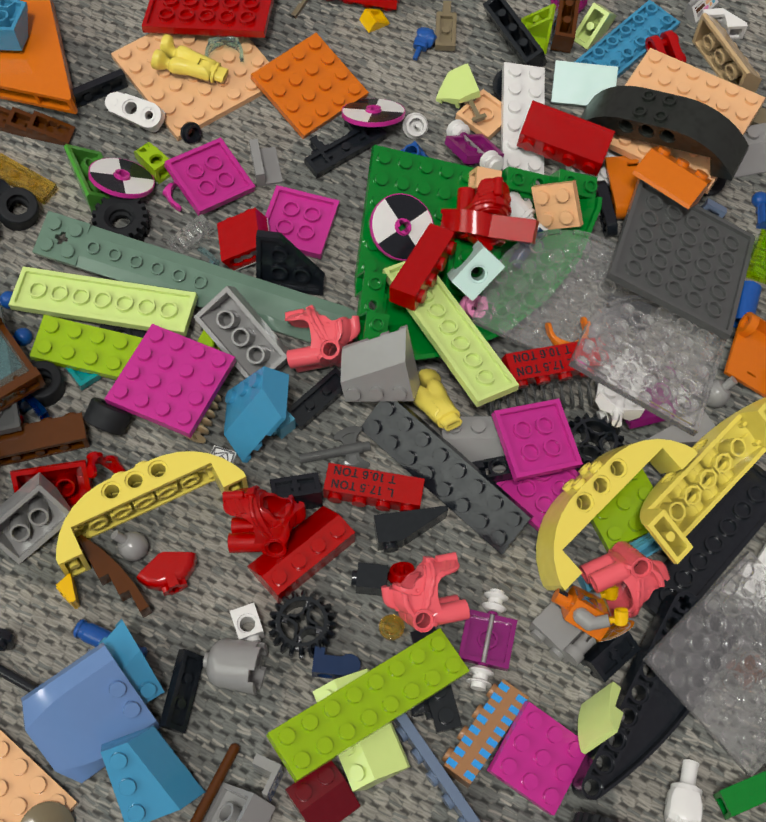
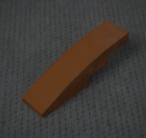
[0,106,75,145]
[77,534,152,618]

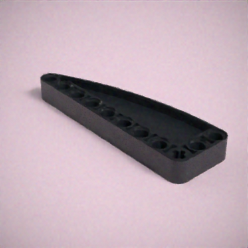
[572,591,738,800]

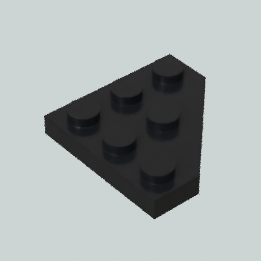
[256,230,325,296]

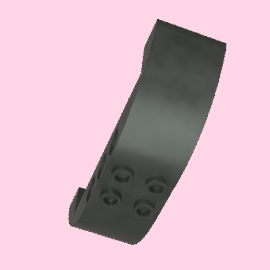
[580,86,749,181]

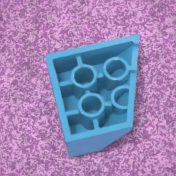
[0,0,28,51]
[224,366,289,463]
[98,618,164,704]
[101,725,205,822]

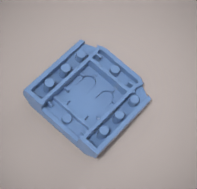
[21,642,160,783]

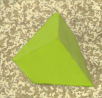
[521,3,556,54]

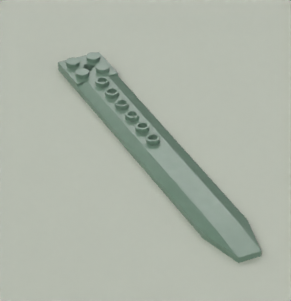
[32,211,358,343]

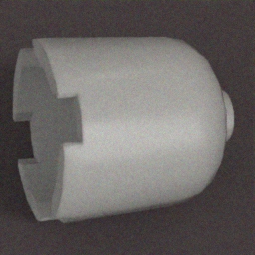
[203,638,268,695]

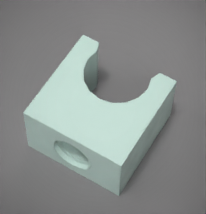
[447,240,505,301]

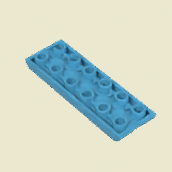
[574,0,680,79]

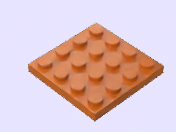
[250,33,369,139]

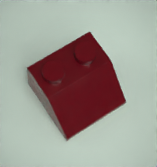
[285,760,361,822]

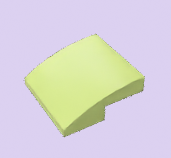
[578,682,623,754]

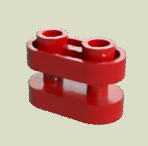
[645,30,686,63]

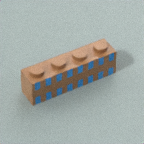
[442,679,529,788]

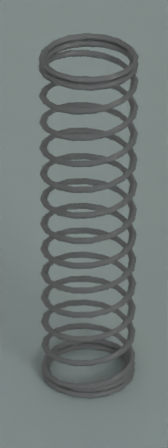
[485,376,600,416]

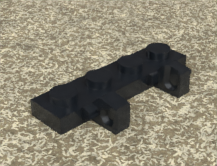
[304,120,387,178]
[409,626,462,734]

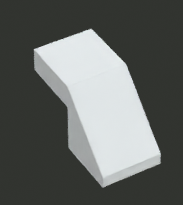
[698,8,748,39]

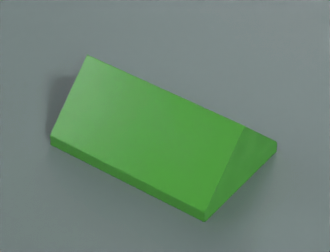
[64,144,116,213]

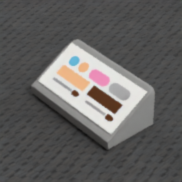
[684,0,719,24]

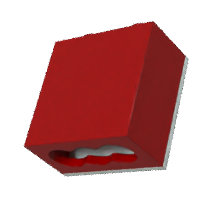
[217,208,269,271]

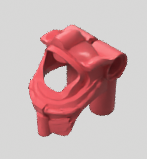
[285,305,361,373]
[579,541,670,618]
[381,552,470,632]

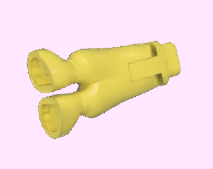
[151,34,229,83]
[408,369,462,431]

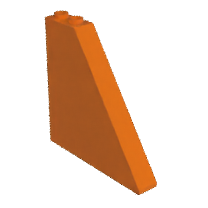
[0,0,78,114]

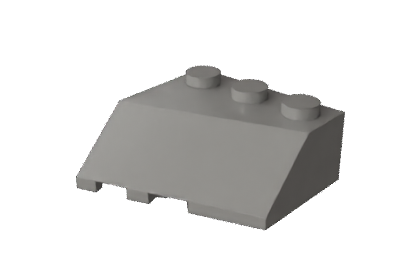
[340,325,420,402]

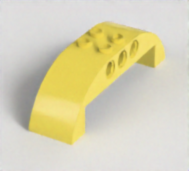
[640,397,766,564]
[536,439,698,590]
[56,451,248,577]

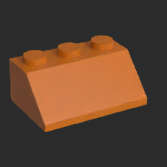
[632,145,712,209]

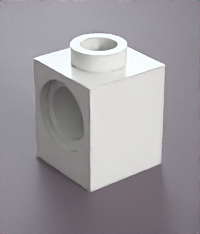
[230,603,265,642]

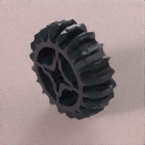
[568,413,624,471]
[268,590,337,660]

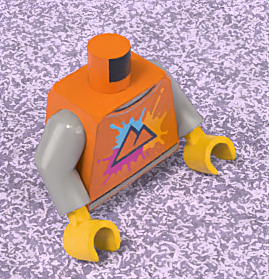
[551,585,629,641]

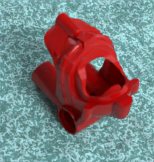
[455,177,512,251]
[222,485,306,558]

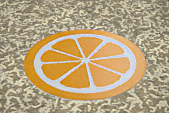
[595,620,635,642]

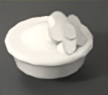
[403,113,428,139]

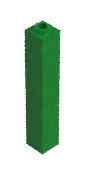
[713,771,766,820]

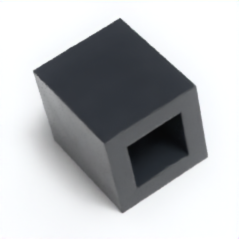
[351,562,388,596]

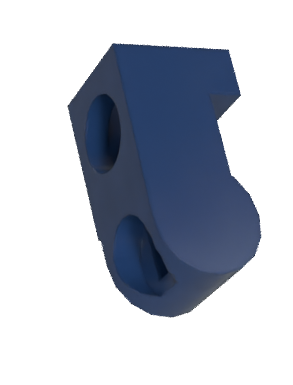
[312,646,361,679]

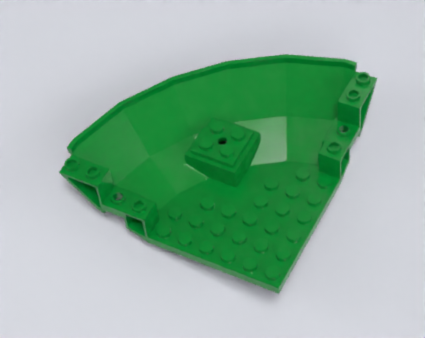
[355,145,602,360]

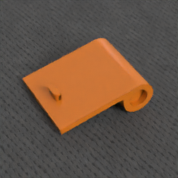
[604,156,639,219]
[724,312,766,397]

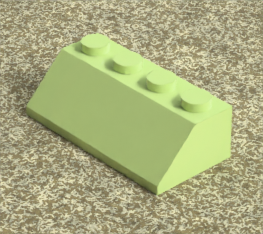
[313,669,410,792]

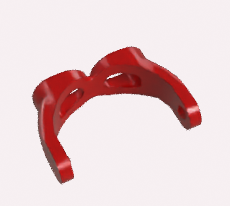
[86,451,126,479]

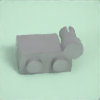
[529,602,597,666]

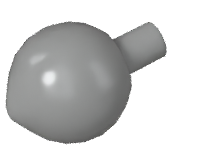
[701,376,738,408]
[111,530,148,561]

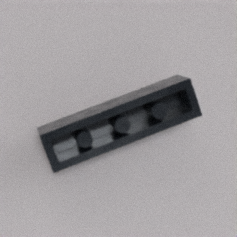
[483,0,547,67]

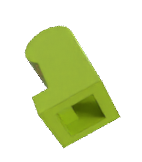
[134,142,171,184]

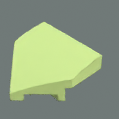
[436,63,481,109]

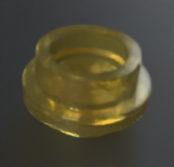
[379,615,404,640]

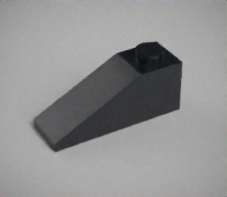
[373,505,448,553]

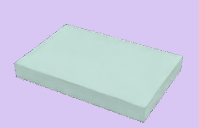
[551,60,618,107]

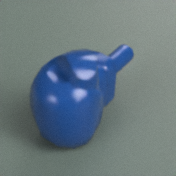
[412,27,437,61]

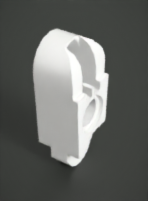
[105,91,165,132]

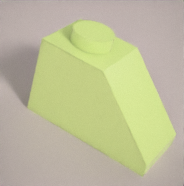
[574,3,617,50]

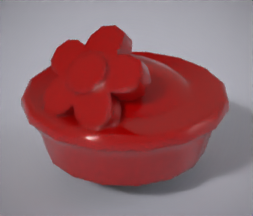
[387,562,415,583]

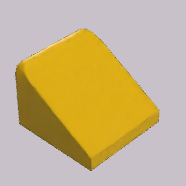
[359,8,390,33]
[56,573,80,609]

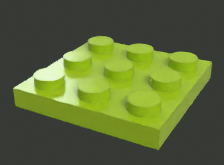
[590,468,653,552]

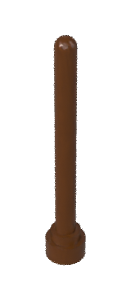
[190,743,240,822]

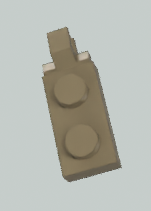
[434,1,457,51]

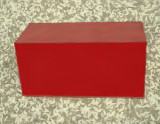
[10,460,93,509]

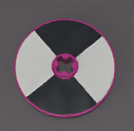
[342,99,405,127]
[88,158,155,199]
[369,193,434,261]

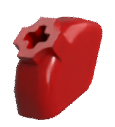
[137,552,197,596]

